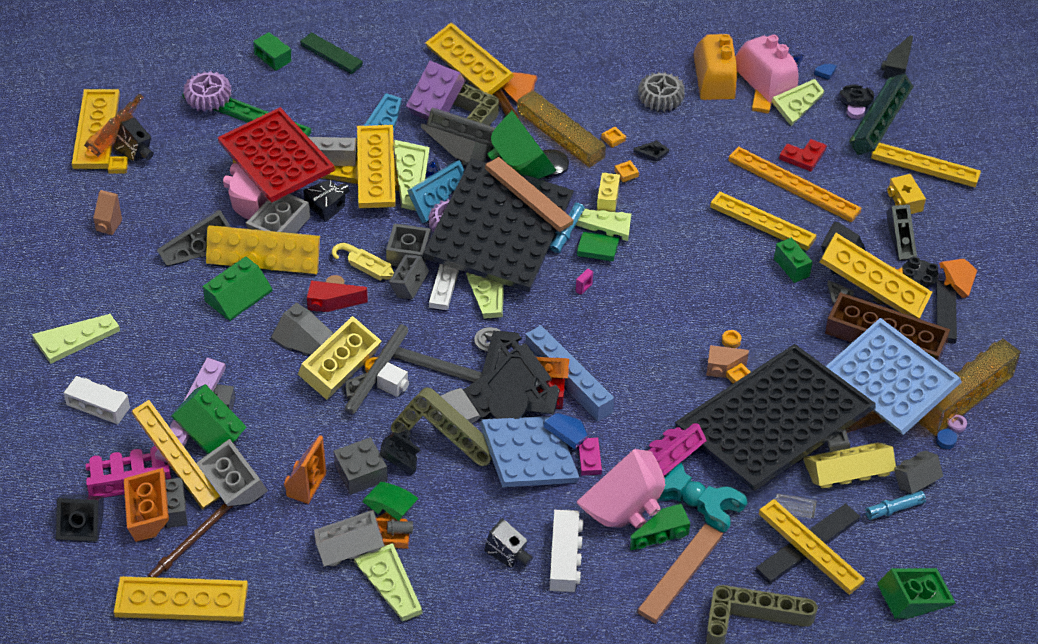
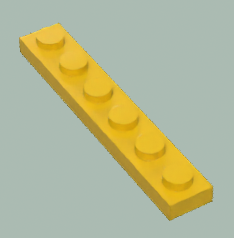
[871,142,981,188]
[710,191,817,251]
[132,400,220,510]
[759,499,865,595]

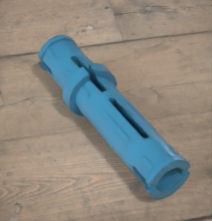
[550,203,585,253]
[865,491,926,520]

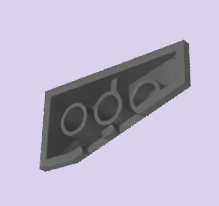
[421,124,494,165]

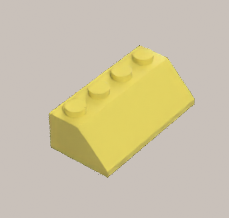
[803,442,896,488]

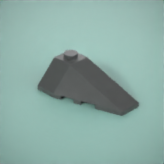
[157,209,231,265]
[271,302,334,356]

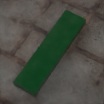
[300,32,363,74]

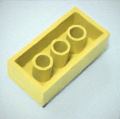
[298,316,381,400]

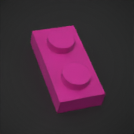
[578,438,602,476]

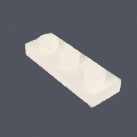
[429,264,459,310]

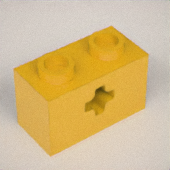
[887,174,926,214]

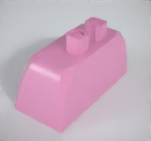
[735,35,798,104]
[223,163,268,220]
[577,449,665,528]

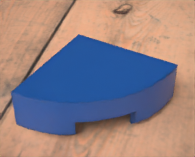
[814,64,837,80]

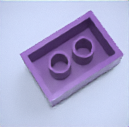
[406,61,465,120]

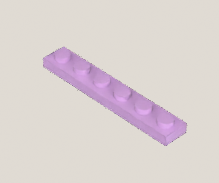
[155,358,226,463]

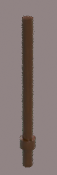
[147,503,234,578]

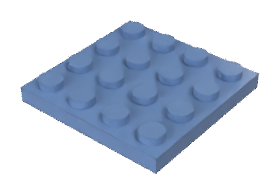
[480,416,580,487]

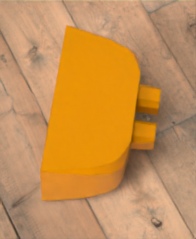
[693,34,737,100]

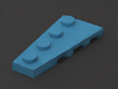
[356,93,402,138]
[407,160,464,223]

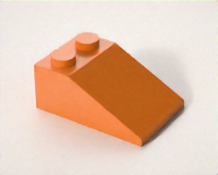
[284,435,326,504]

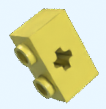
[597,173,620,212]

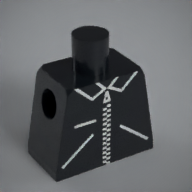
[113,117,154,161]
[303,180,350,222]
[484,518,533,567]

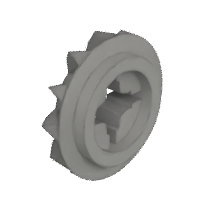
[474,327,500,353]

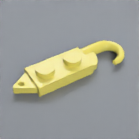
[332,243,394,281]

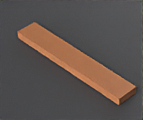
[485,157,574,232]
[638,524,723,624]

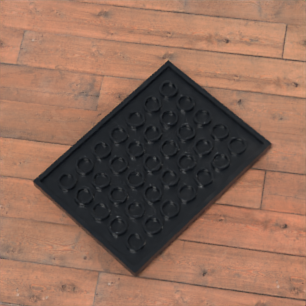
[423,158,574,293]
[675,344,876,491]

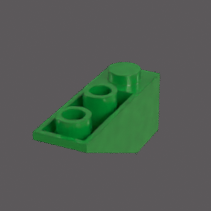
[630,504,690,550]

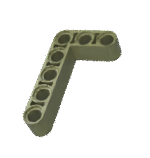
[453,84,499,126]
[391,387,492,466]
[706,585,818,644]

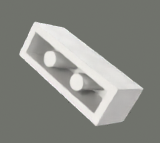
[64,376,130,424]

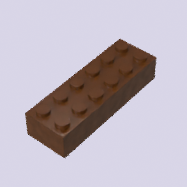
[825,292,950,362]

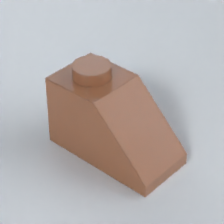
[94,190,122,235]
[706,345,749,378]

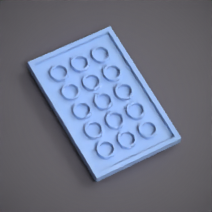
[826,318,962,435]

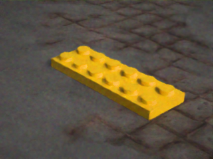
[425,23,514,95]
[72,89,120,169]
[357,125,396,208]
[206,225,320,274]
[819,233,932,319]
[114,576,248,621]

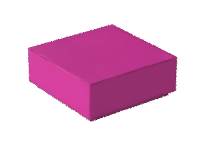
[576,269,593,295]

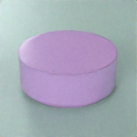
[847,105,865,119]
[947,414,967,432]

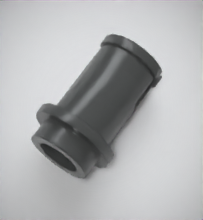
[387,519,413,536]

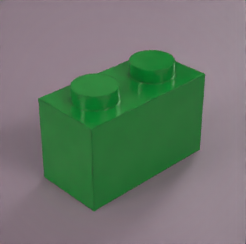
[253,32,292,71]
[774,237,813,283]

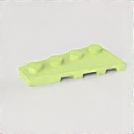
[393,140,429,211]
[32,314,120,364]
[354,543,423,621]

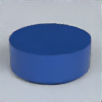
[936,429,957,449]

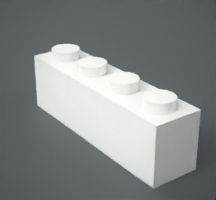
[550,510,583,592]

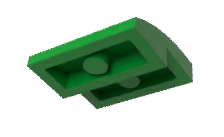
[577,232,620,262]
[362,482,418,521]

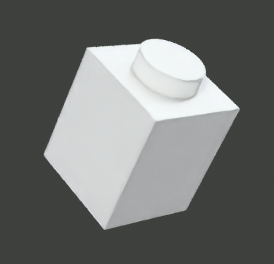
[377,363,409,397]

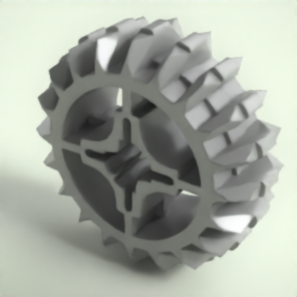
[638,71,685,112]

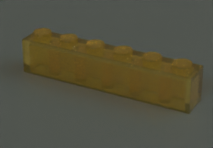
[517,90,606,168]

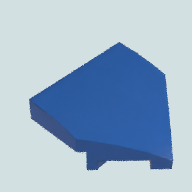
[543,413,587,449]

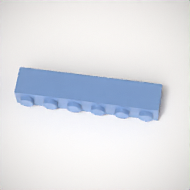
[525,325,614,422]

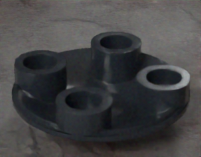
[543,149,569,178]
[902,257,939,287]

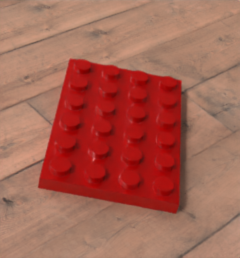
[217,107,335,203]

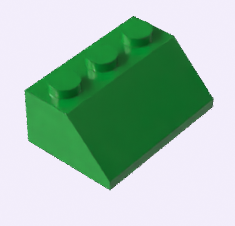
[203,256,273,321]
[171,384,246,454]

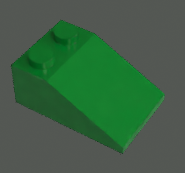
[877,568,956,618]

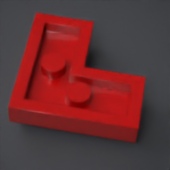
[779,139,827,172]

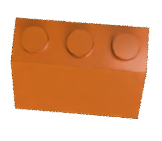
[124,468,169,542]

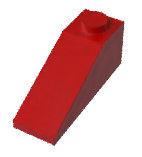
[307,281,368,312]

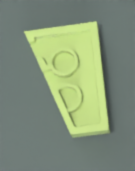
[771,79,825,126]
[576,209,631,241]
[466,273,504,319]

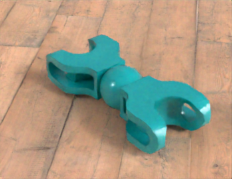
[657,462,748,532]

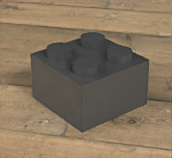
[386,223,430,267]
[333,437,388,495]

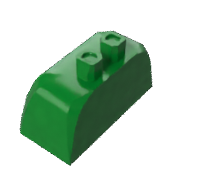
[488,111,557,179]

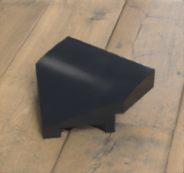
[380,429,421,475]

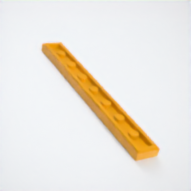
[728,146,861,223]

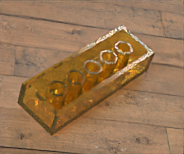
[918,338,1021,436]

